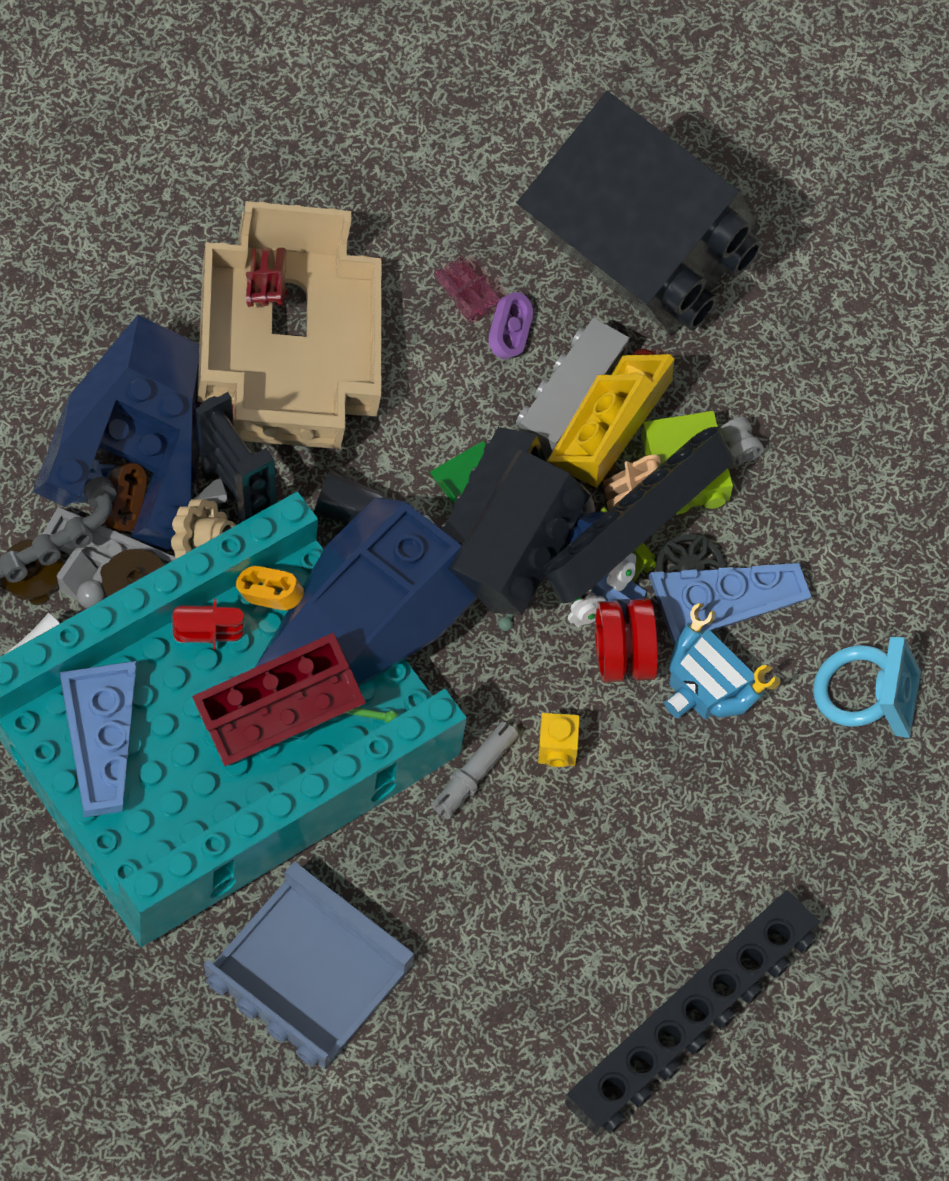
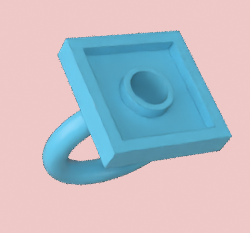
[813,637,921,738]

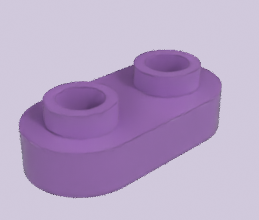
[489,292,533,360]

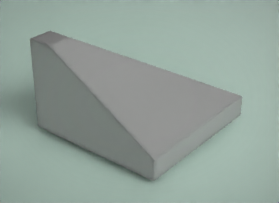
[194,479,227,505]

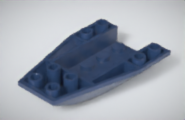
[255,498,478,687]

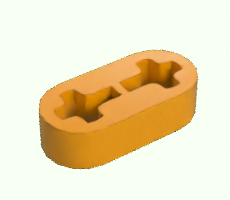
[236,566,304,610]

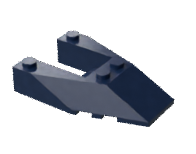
[32,315,200,551]

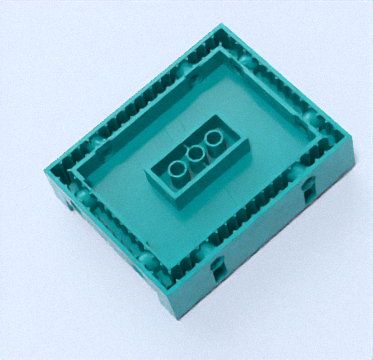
[0,491,467,947]

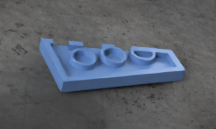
[648,563,811,644]
[60,661,136,817]

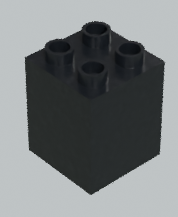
[516,90,762,336]

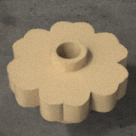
[171,499,236,559]

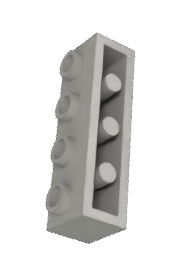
[516,318,630,457]

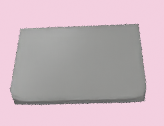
[57,549,97,600]

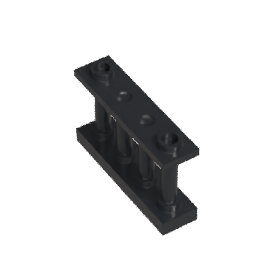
[196,392,277,524]

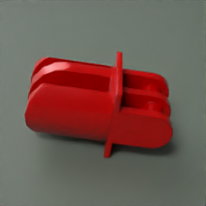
[172,599,244,650]

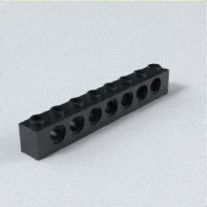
[564,889,820,1138]

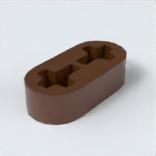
[105,463,147,531]

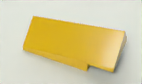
[547,354,674,488]

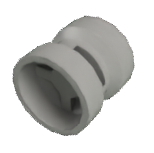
[719,417,764,467]

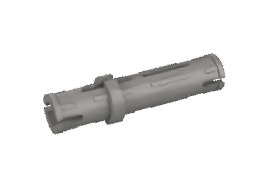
[431,721,519,819]

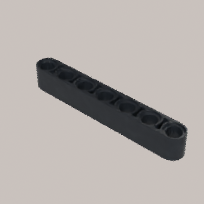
[543,427,735,604]

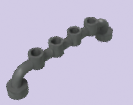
[0,477,117,582]

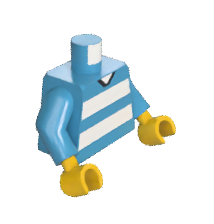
[664,603,780,719]

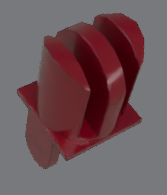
[246,247,288,307]

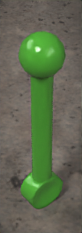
[346,708,398,723]

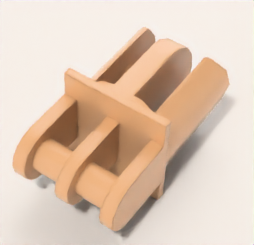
[603,455,661,510]

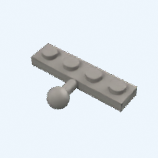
[43,507,176,609]

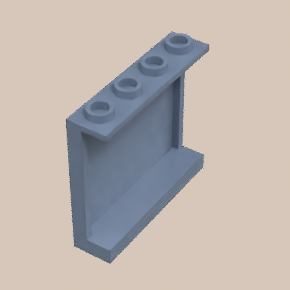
[204,861,414,1069]

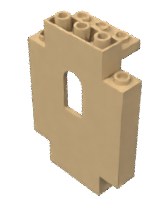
[197,201,381,449]

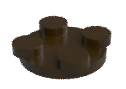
[0,539,67,606]
[100,549,164,597]

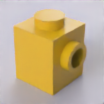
[538,713,579,767]

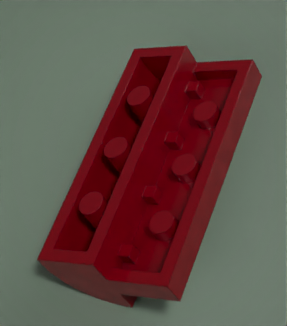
[192,632,366,766]

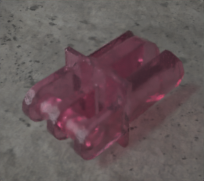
[433,256,499,322]

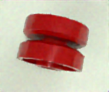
[595,598,657,683]

